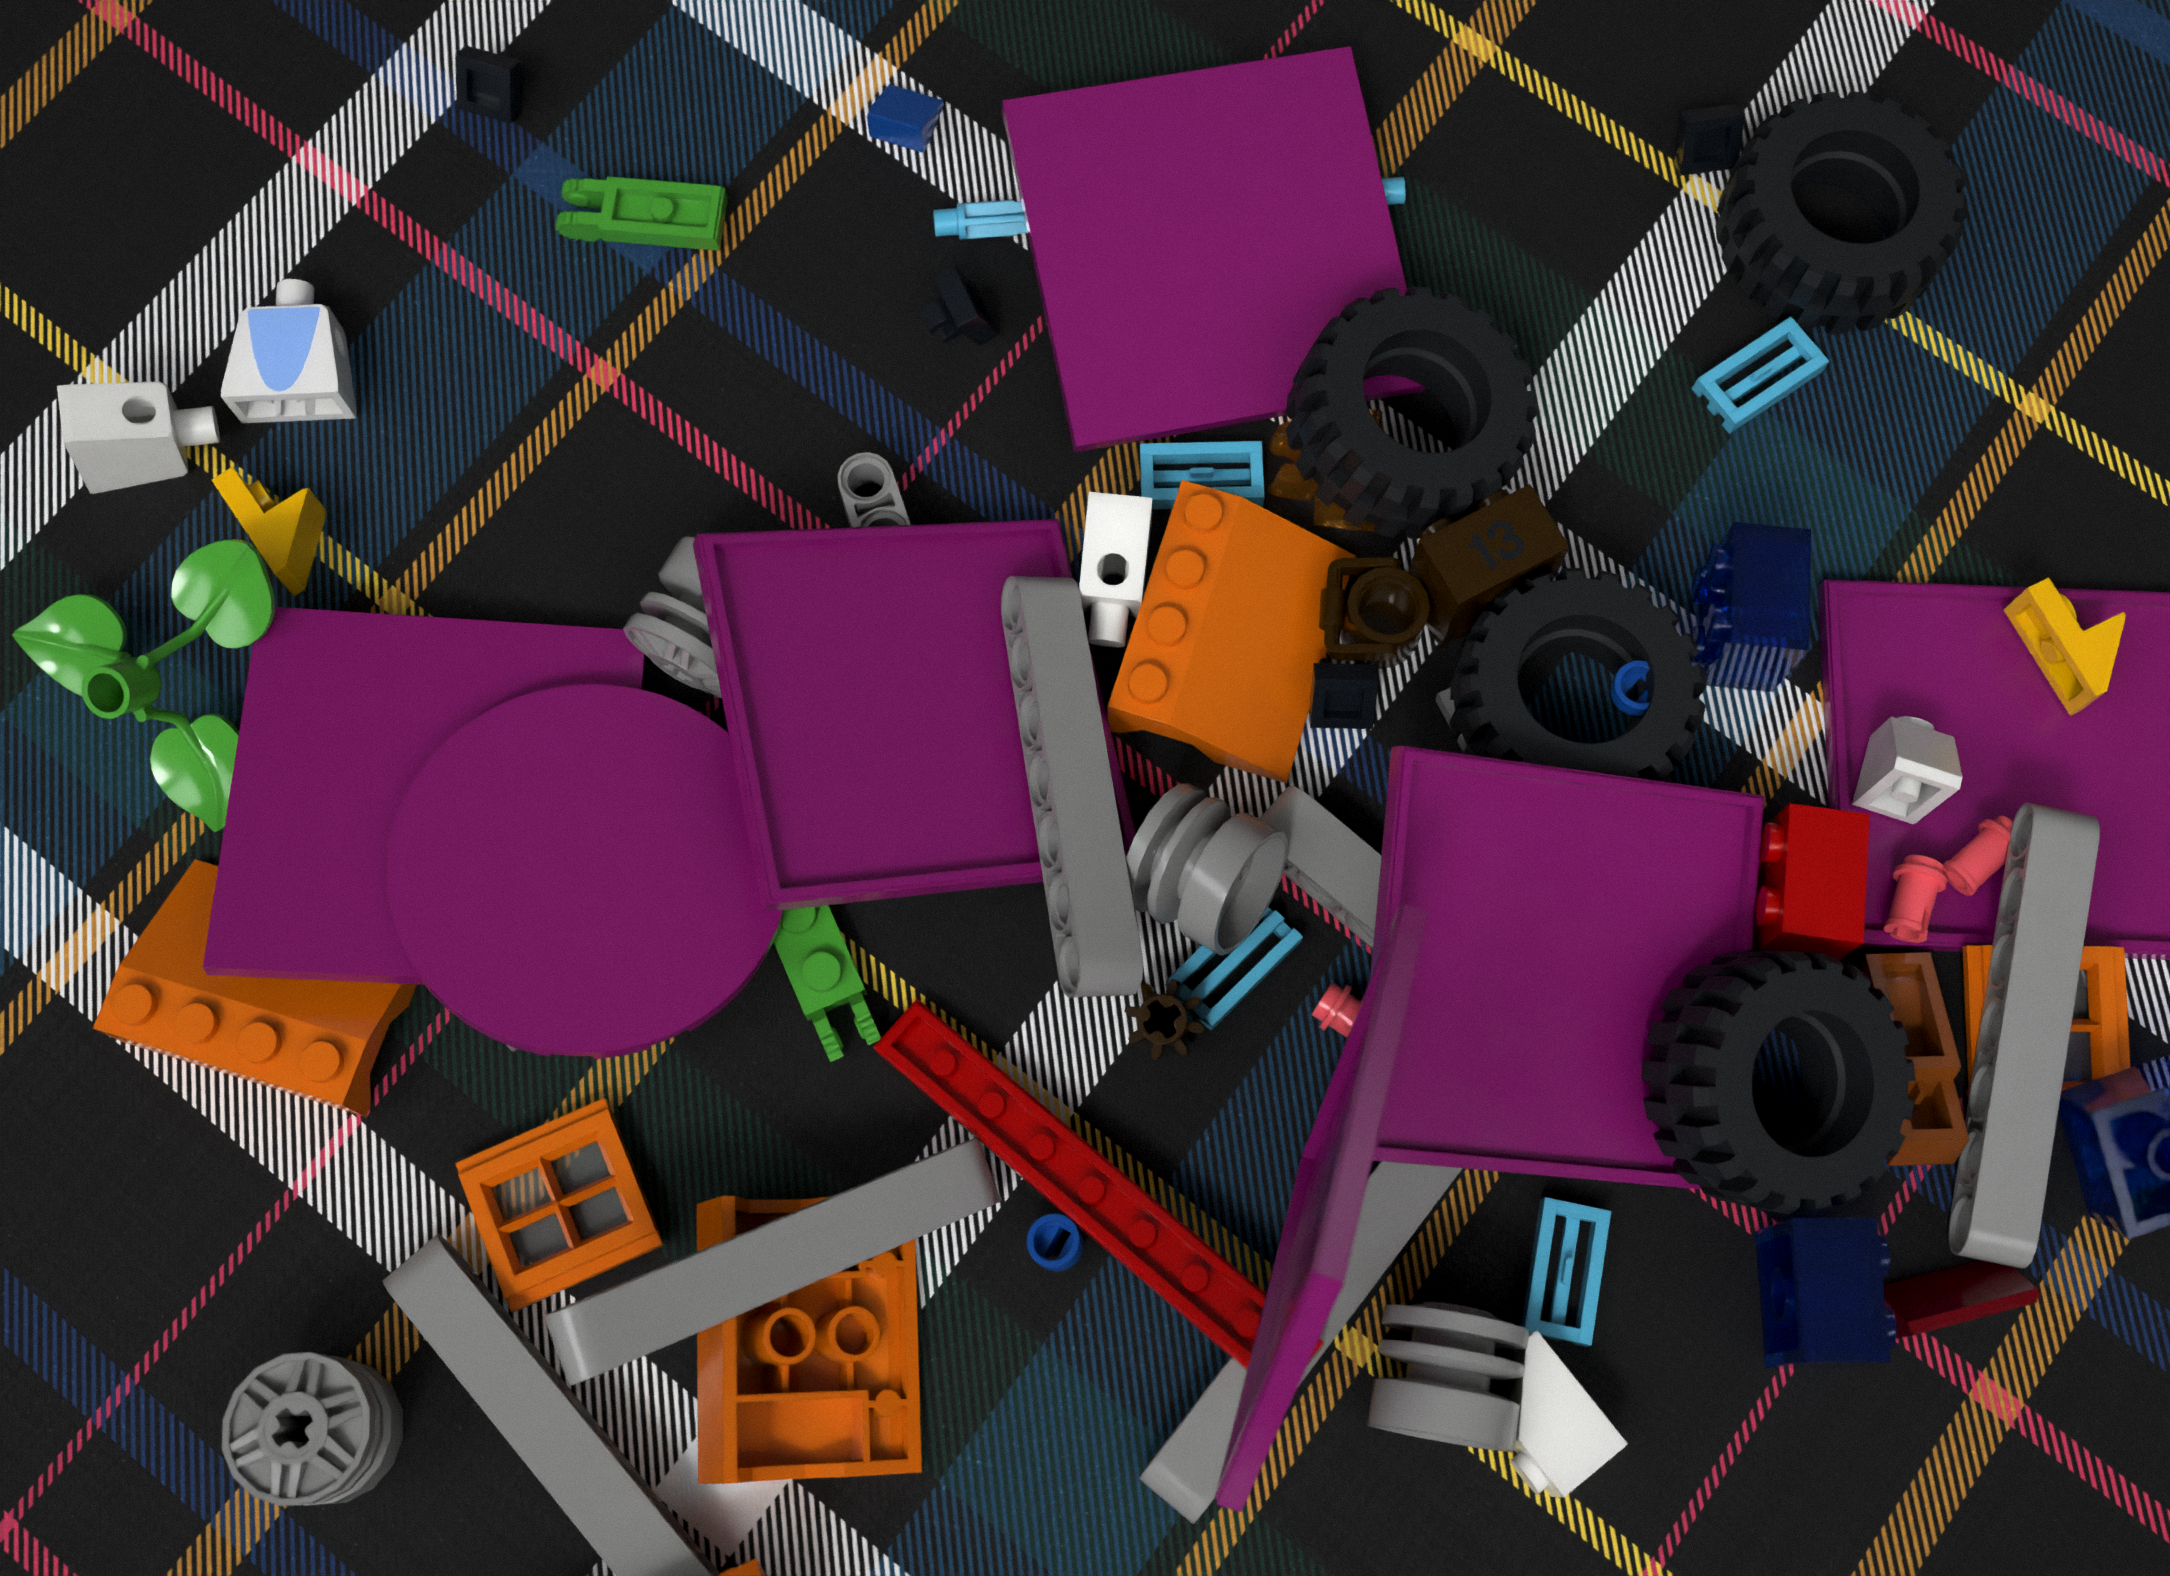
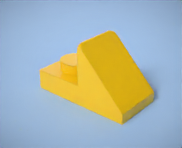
[211,466,326,596]
[2004,577,2126,716]

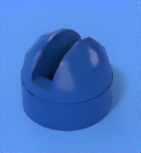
[1611,660,1650,716]
[1027,1214,1084,1271]

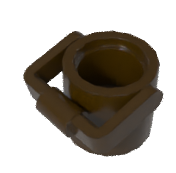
[1319,557,1430,669]

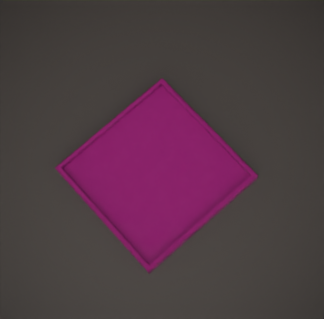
[1001,46,1426,453]
[693,519,1136,912]
[1818,580,2170,960]
[203,607,646,985]
[1370,746,1764,1189]
[1214,904,1429,1512]

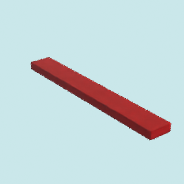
[873,999,1324,1371]

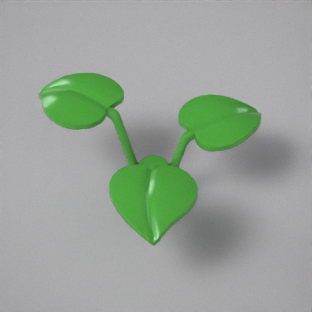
[12,539,275,832]

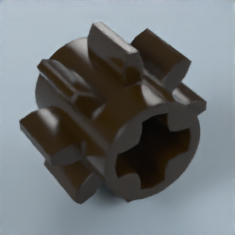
[1124,979,1208,1061]

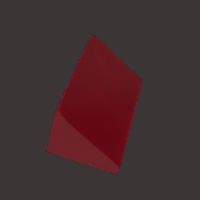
[1874,1260,2041,1339]

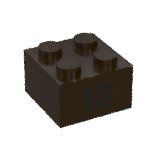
[1408,484,1570,648]

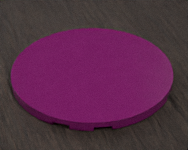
[385,684,784,1059]

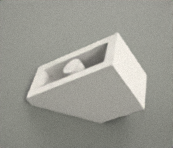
[1852,716,1963,825]
[1510,1330,1628,1497]

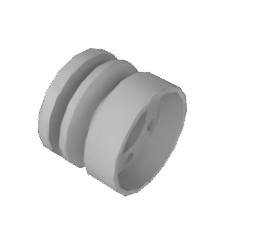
[623,536,722,698]
[1126,783,1288,955]
[1367,1302,1529,1452]
[222,1352,403,1506]

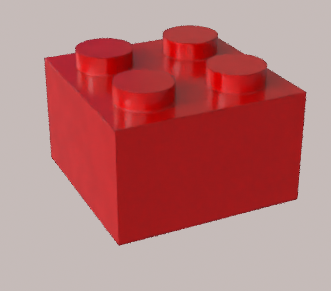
[1753,803,1870,960]

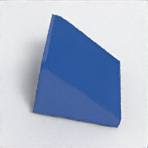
[866,84,944,153]

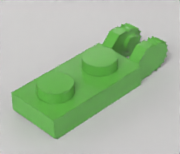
[556,176,728,251]
[773,905,881,1062]

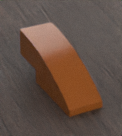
[1862,952,1969,1166]

